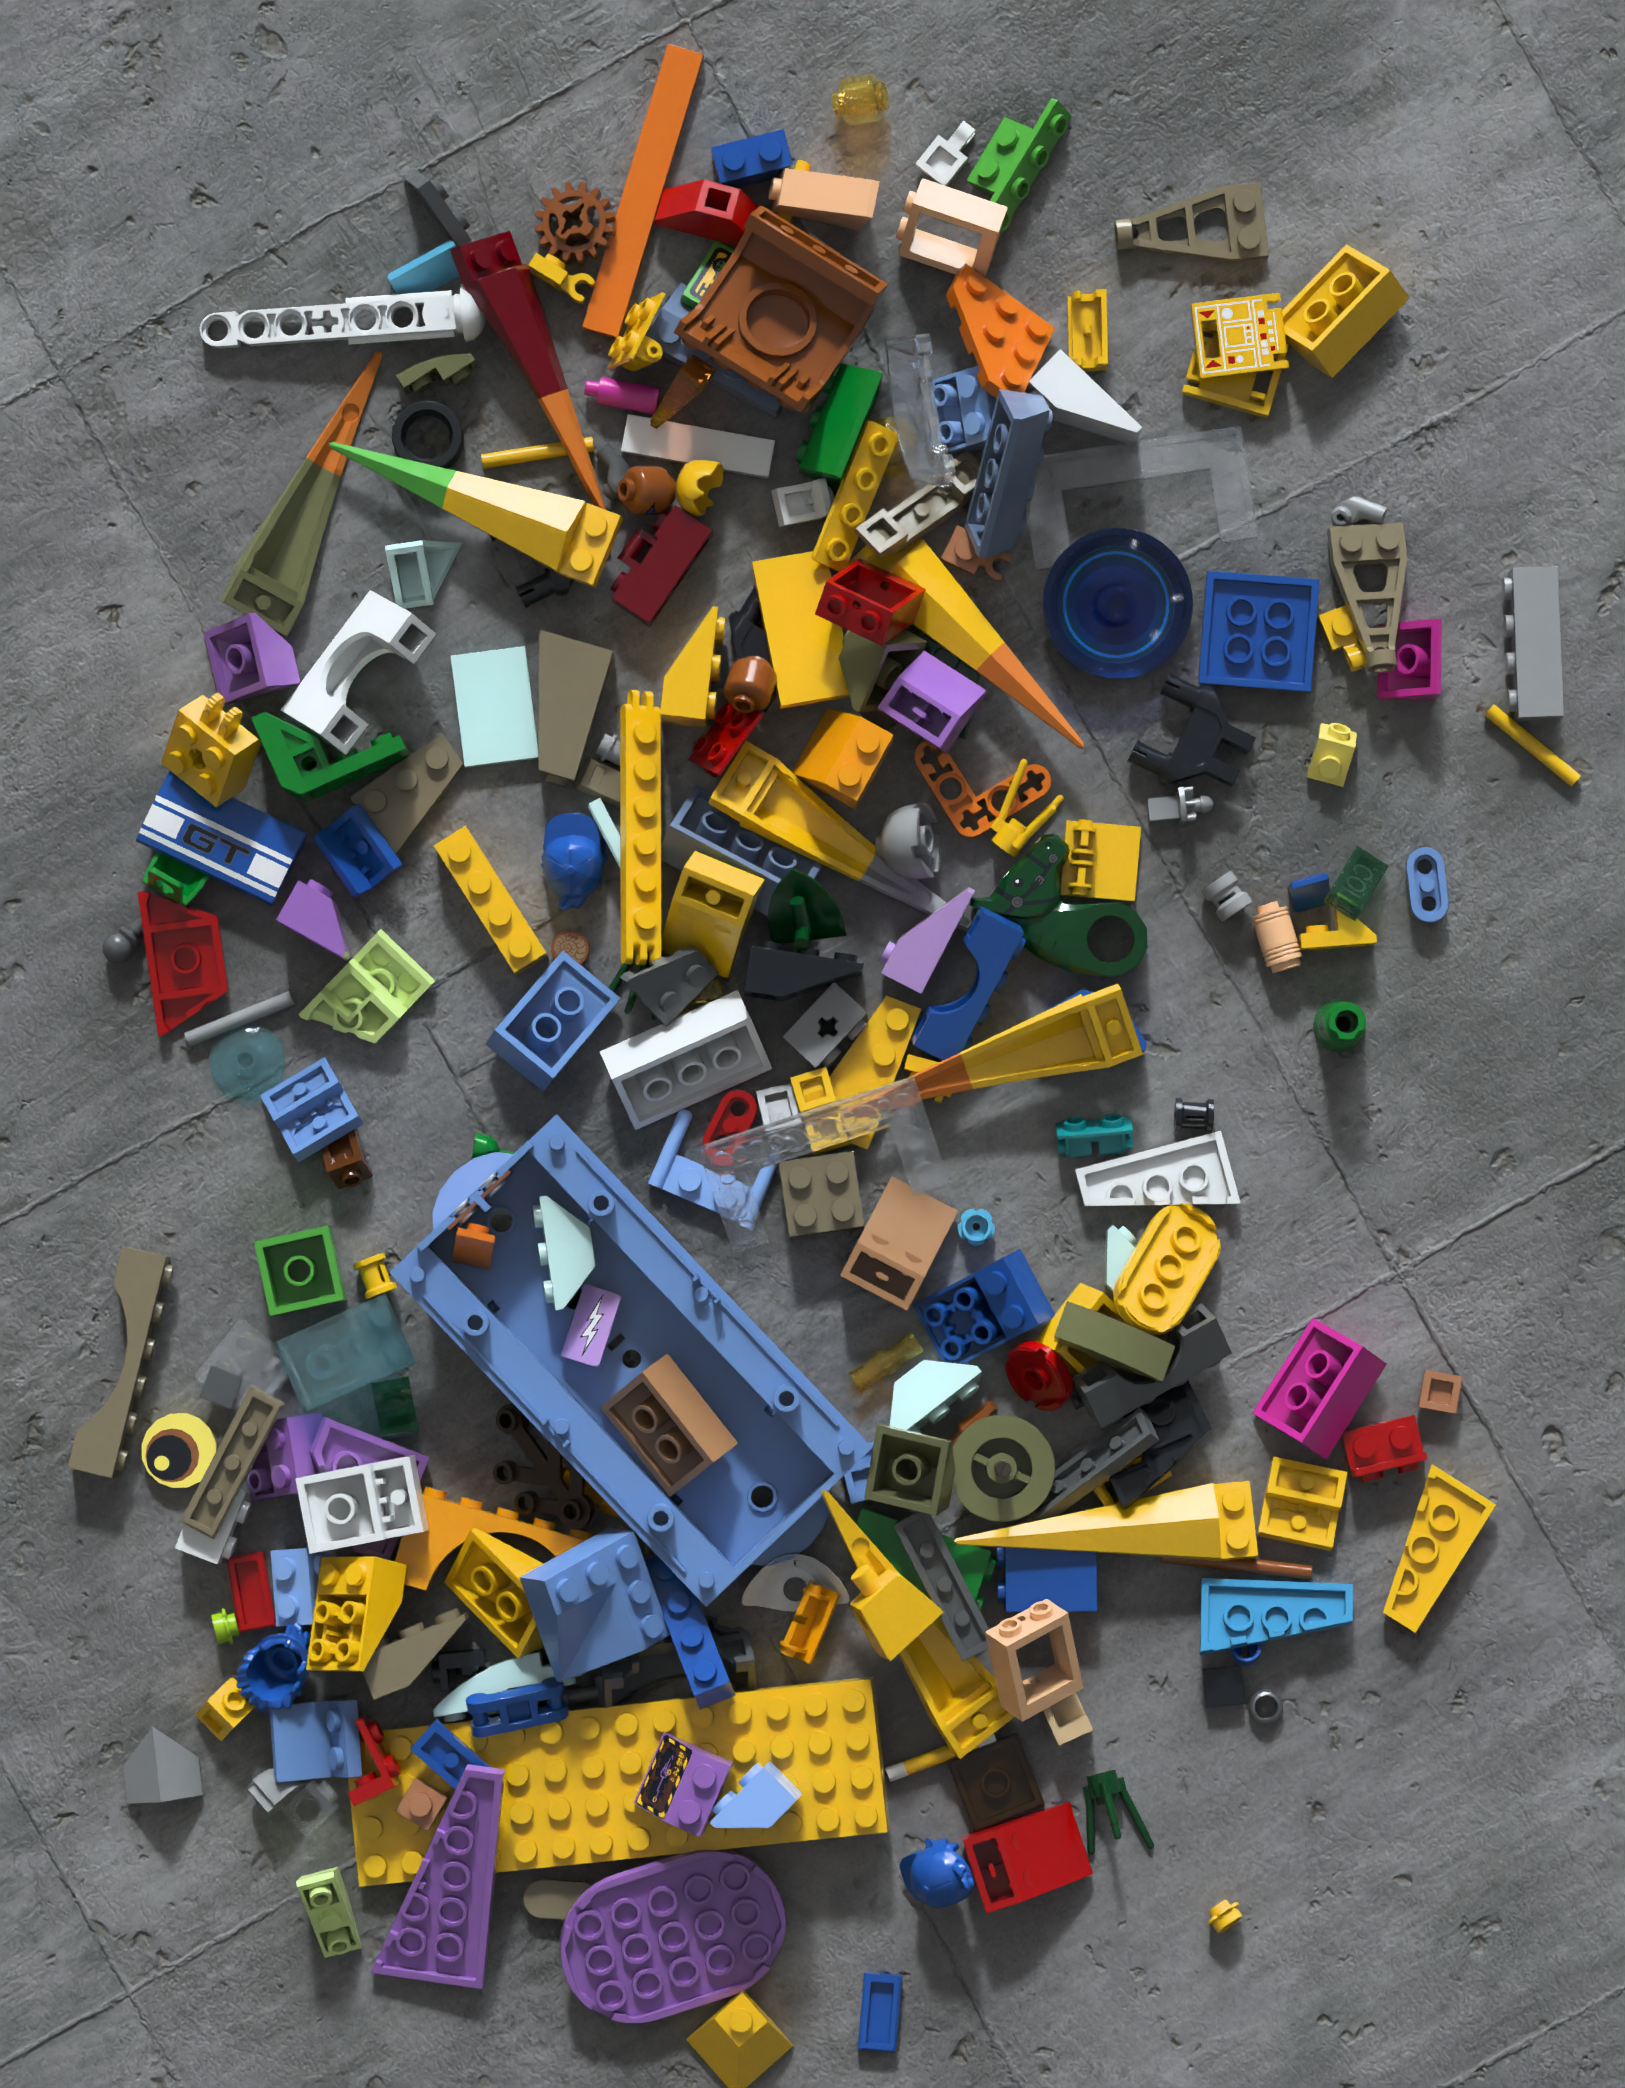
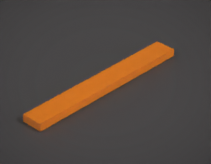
[582,44,704,339]

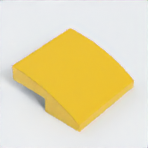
[1256,1456,1347,1551]

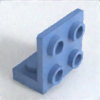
[269,1699,362,1782]

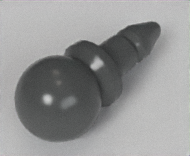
[102,915,143,964]

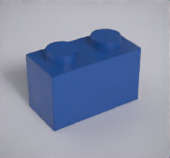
[711,129,793,188]

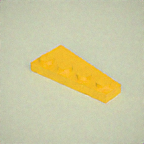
[801,996,921,1150]
[1383,1464,1497,1634]

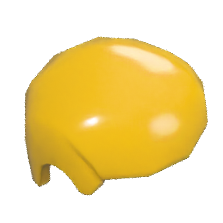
[676,460,724,517]

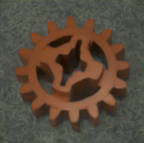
[534,182,616,265]

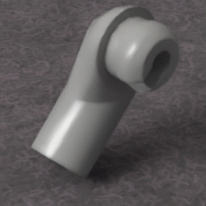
[1331,496,1387,526]

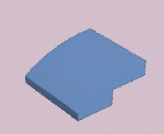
[260,1057,363,1162]

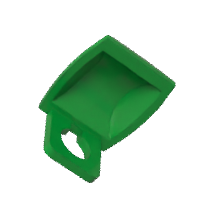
[142,851,210,907]

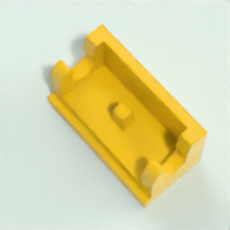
[1067,289,1108,371]

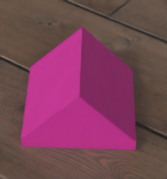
[1377,619,1442,701]

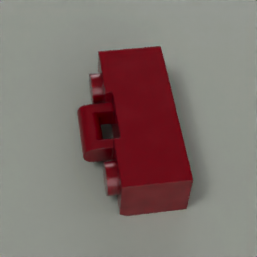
[610,505,713,628]

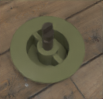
[953,1415,1055,1522]

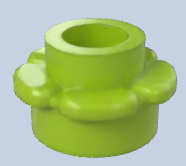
[211,1608,239,1645]

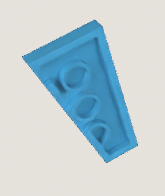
[1199,1578,1353,1656]

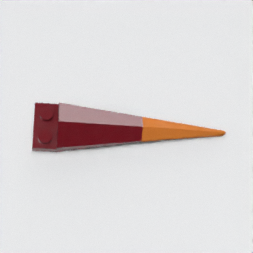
[450,231,606,510]

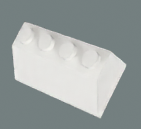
[600,990,772,1130]

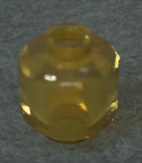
[832,74,889,125]

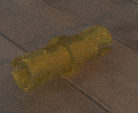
[848,1332,924,1393]

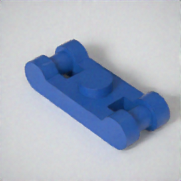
[466,1677,569,1738]

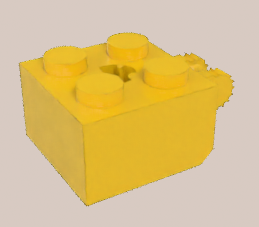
[161,693,261,808]

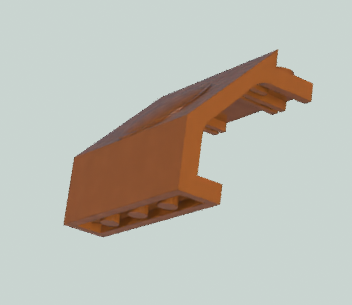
[674,205,888,415]

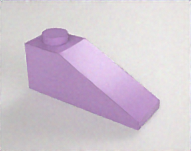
[879,887,975,994]

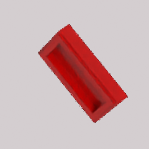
[226,1551,276,1633]

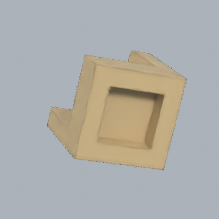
[1043,1693,1093,1745]

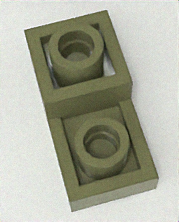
[396,354,477,394]

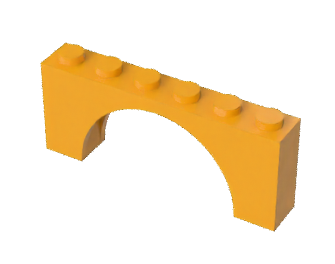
[395,1486,593,1590]

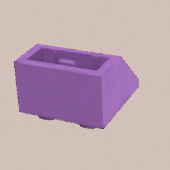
[878,651,987,754]
[247,1412,323,1501]

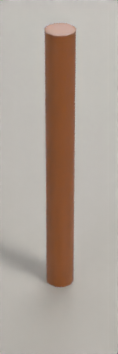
[1160,1557,1312,1581]

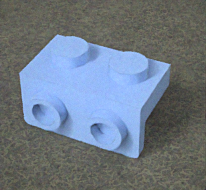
[270,1548,330,1627]

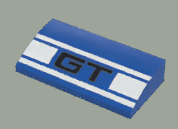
[136,771,307,906]

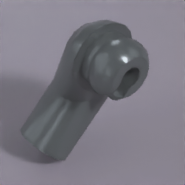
[595,443,630,501]

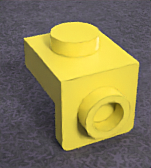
[1307,723,1357,787]

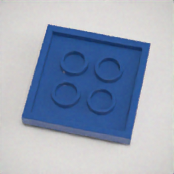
[1198,570,1320,693]

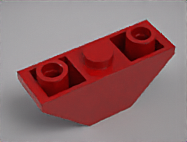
[654,179,759,246]

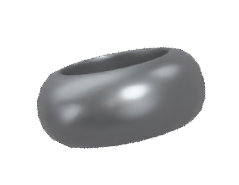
[1248,1689,1283,1725]

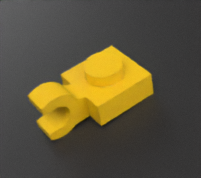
[528,253,595,304]
[1318,605,1367,673]

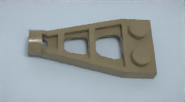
[1114,182,1269,262]
[1327,523,1407,673]

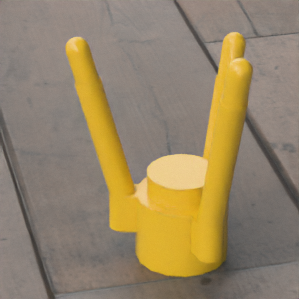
[991,759,1064,858]

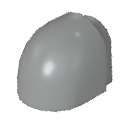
[248,1768,305,1817]

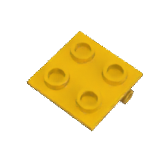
[607,292,665,371]
[1060,819,1141,902]

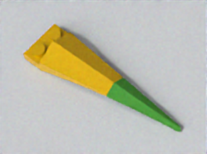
[329,442,623,588]

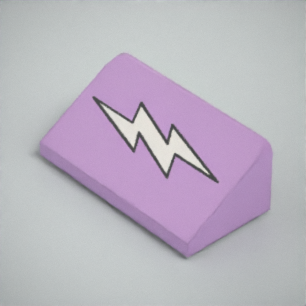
[560,1283,622,1368]

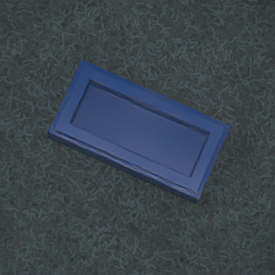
[858,1972,902,2053]

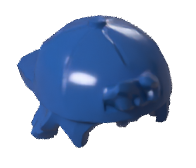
[541,813,608,910]
[236,1622,310,1714]
[899,1838,976,1908]

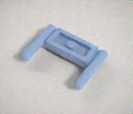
[648,1109,782,1227]

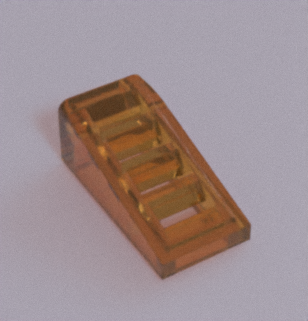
[650,355,716,429]

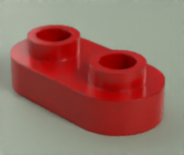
[703,1090,757,1162]

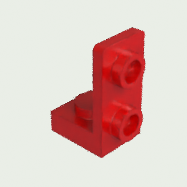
[347,1715,401,1806]

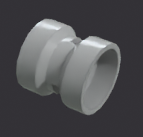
[1201,870,1253,922]

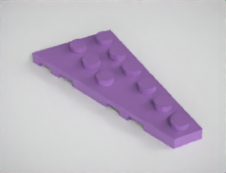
[370,1764,505,1989]

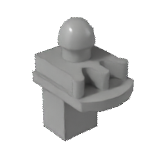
[1146,787,1214,825]

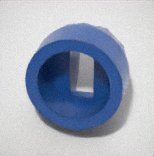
[1230,1643,1261,1666]

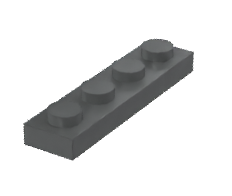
[1030,1407,1159,1522]
[893,1512,989,1661]

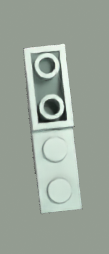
[433,1650,583,1722]

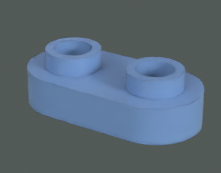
[1405,847,1449,923]

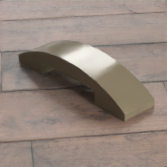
[855,450,980,557]

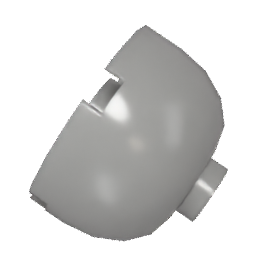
[876,803,941,879]

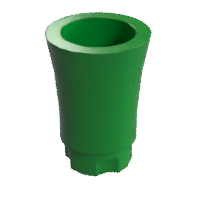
[1313,1000,1366,1053]

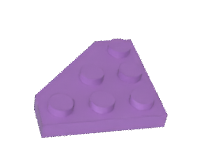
[310,1417,429,1560]

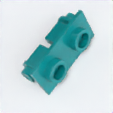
[1055,1114,1133,1158]

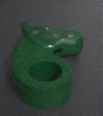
[970,834,1148,976]

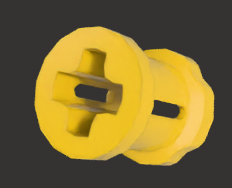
[353,1253,398,1300]

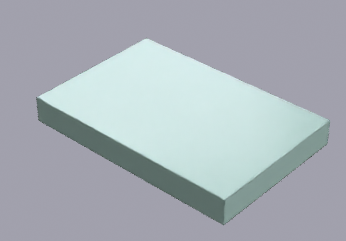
[451,646,538,768]

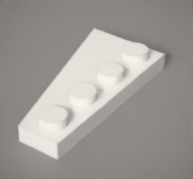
[1074,1131,1241,1206]

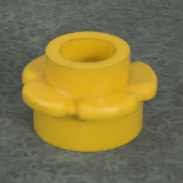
[1207,1900,1243,1934]

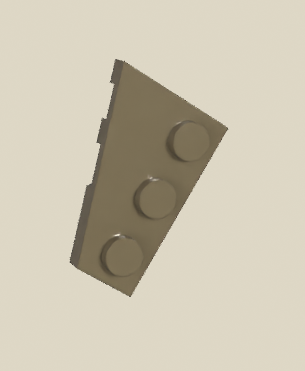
[350,733,464,856]

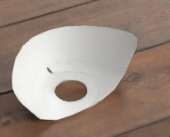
[742,1554,850,1612]

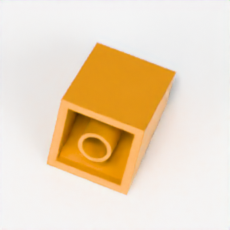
[791,708,894,810]

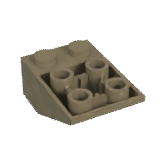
[363,1608,470,1700]

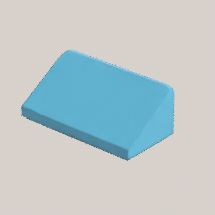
[387,240,459,294]

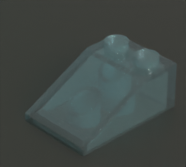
[273,1294,416,1413]

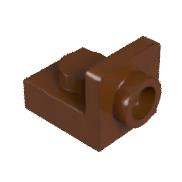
[321,1128,373,1189]

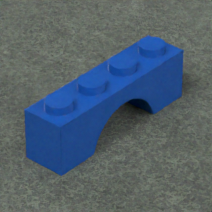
[911,906,1026,1060]
[644,1555,736,1710]

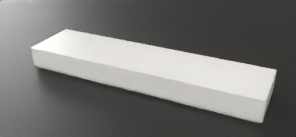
[621,414,775,479]

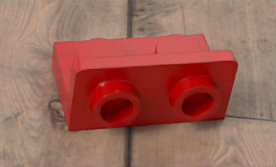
[1341,1415,1428,1483]

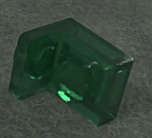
[371,1376,419,1440]

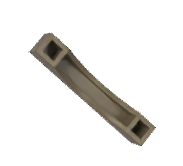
[67,1246,174,1478]

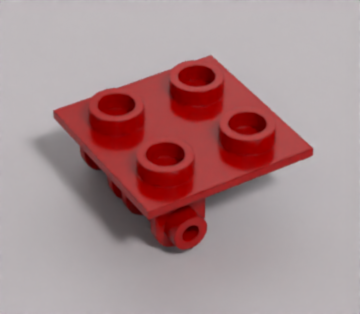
[688,702,764,778]

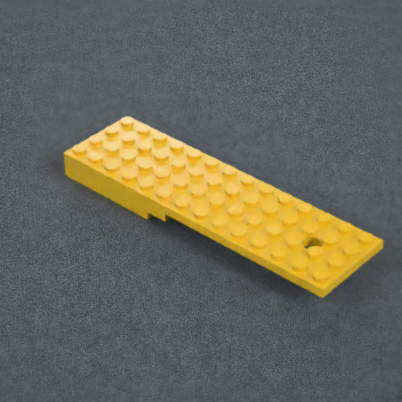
[348,1676,890,1887]

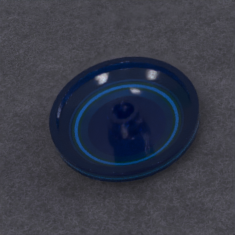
[1042,528,1193,679]

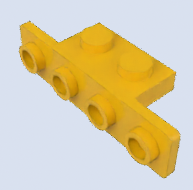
[811,420,898,572]

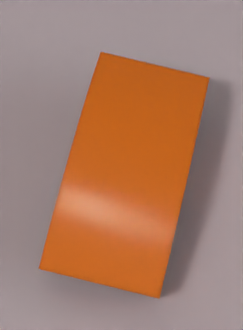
[453,1223,496,1270]

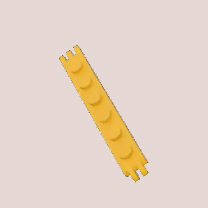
[620,690,661,966]

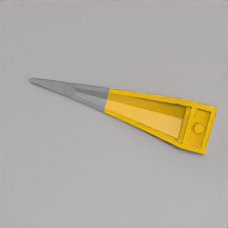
[708,741,972,932]

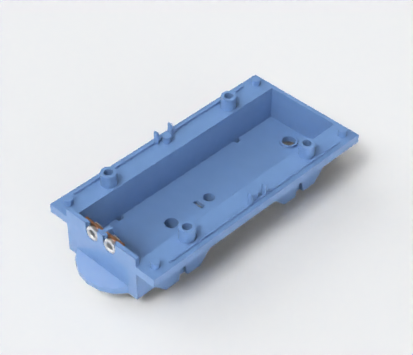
[389,1114,873,1607]

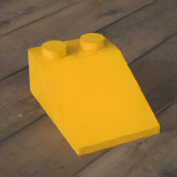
[444,1528,544,1659]

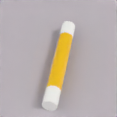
[885,1734,996,1782]

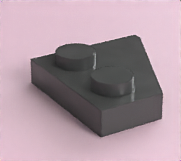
[403,169,472,247]
[620,945,719,1027]

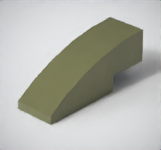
[1054,1301,1175,1383]

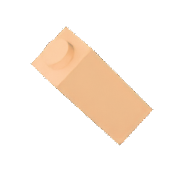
[768,168,880,231]

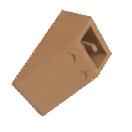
[839,1176,958,1311]

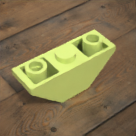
[296,1867,361,1958]

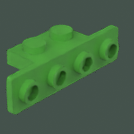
[967,98,1072,240]

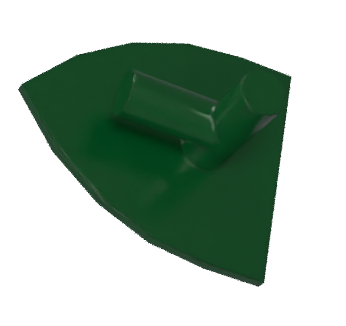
[768,868,847,950]

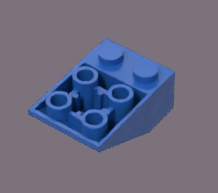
[913,1249,1055,1364]

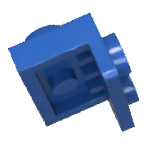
[313,803,403,897]

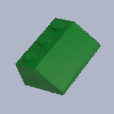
[795,364,883,489]

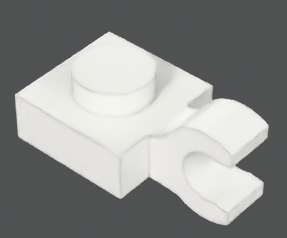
[915,121,976,186]

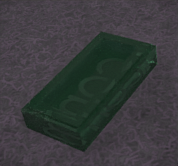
[1323,846,1389,921]

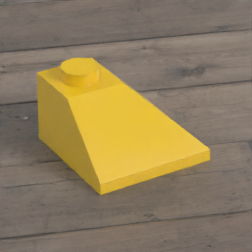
[686,1990,793,2088]

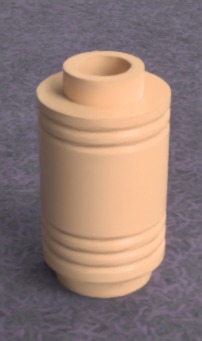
[1251,901,1302,974]

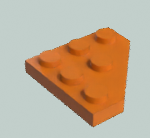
[946,263,1055,399]

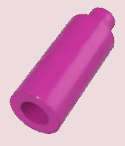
[584,377,660,415]

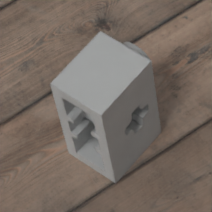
[783,982,867,1070]

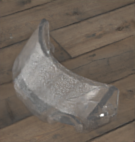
[885,333,955,488]

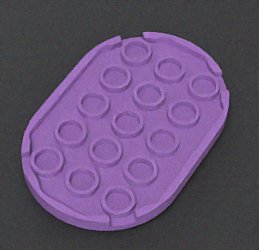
[559,1849,786,2023]

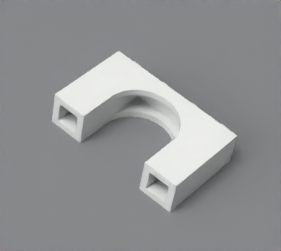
[281,590,436,755]

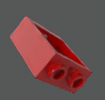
[815,558,926,646]

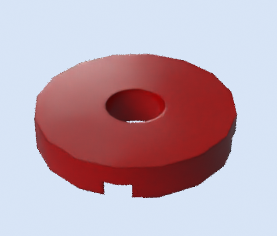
[1005,1340,1073,1411]

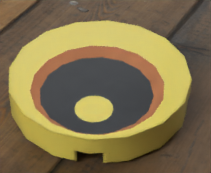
[142,1413,217,1488]

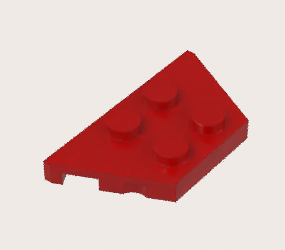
[137,891,229,1036]

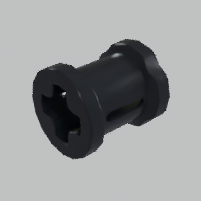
[1174,1098,1214,1133]

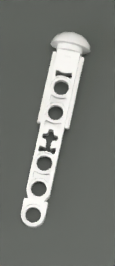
[200,284,486,349]

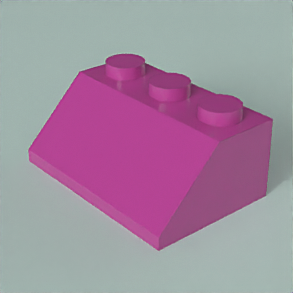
[1252,1318,1387,1459]

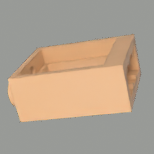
[896,178,1008,277]
[985,1599,1084,1722]

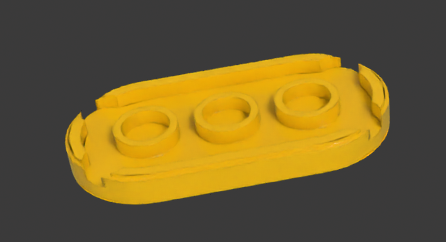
[1113,1203,1221,1335]

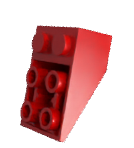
[961,1801,1093,1914]

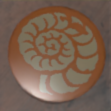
[551,930,589,965]

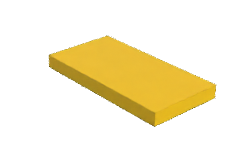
[751,551,850,709]

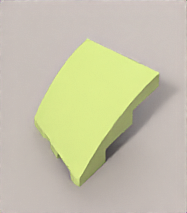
[298,929,435,1043]

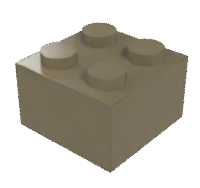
[778,1151,864,1238]

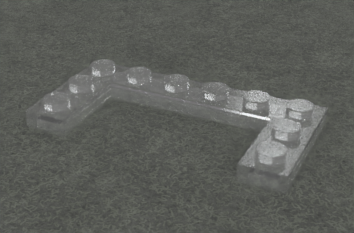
[1025,426,1258,571]
[698,1076,949,1254]

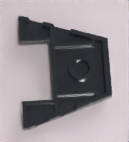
[1070,1373,1211,1510]

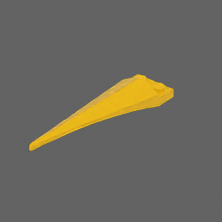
[953,1481,1258,1561]
[821,1490,1015,1759]

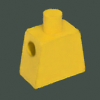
[850,1564,944,1661]

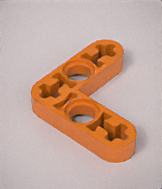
[914,741,1051,839]

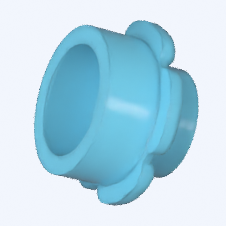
[958,1209,995,1246]

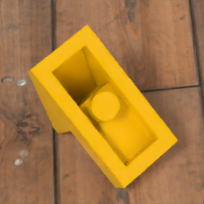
[1297,901,1377,951]

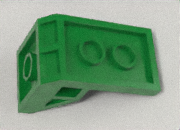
[251,712,410,802]

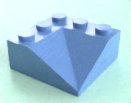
[519,1528,670,1682]

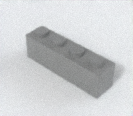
[1502,566,1564,722]

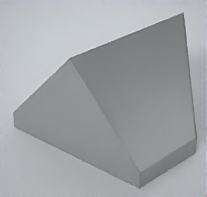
[123,1726,203,1804]

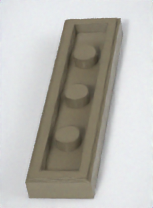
[180,1386,285,1539]

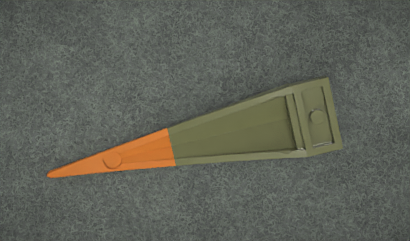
[219,351,382,636]

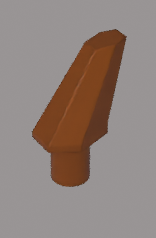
[948,1400,997,1447]

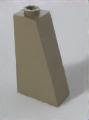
[538,630,614,788]

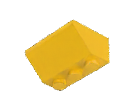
[1282,244,1409,378]

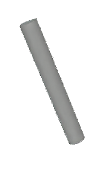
[184,991,295,1046]

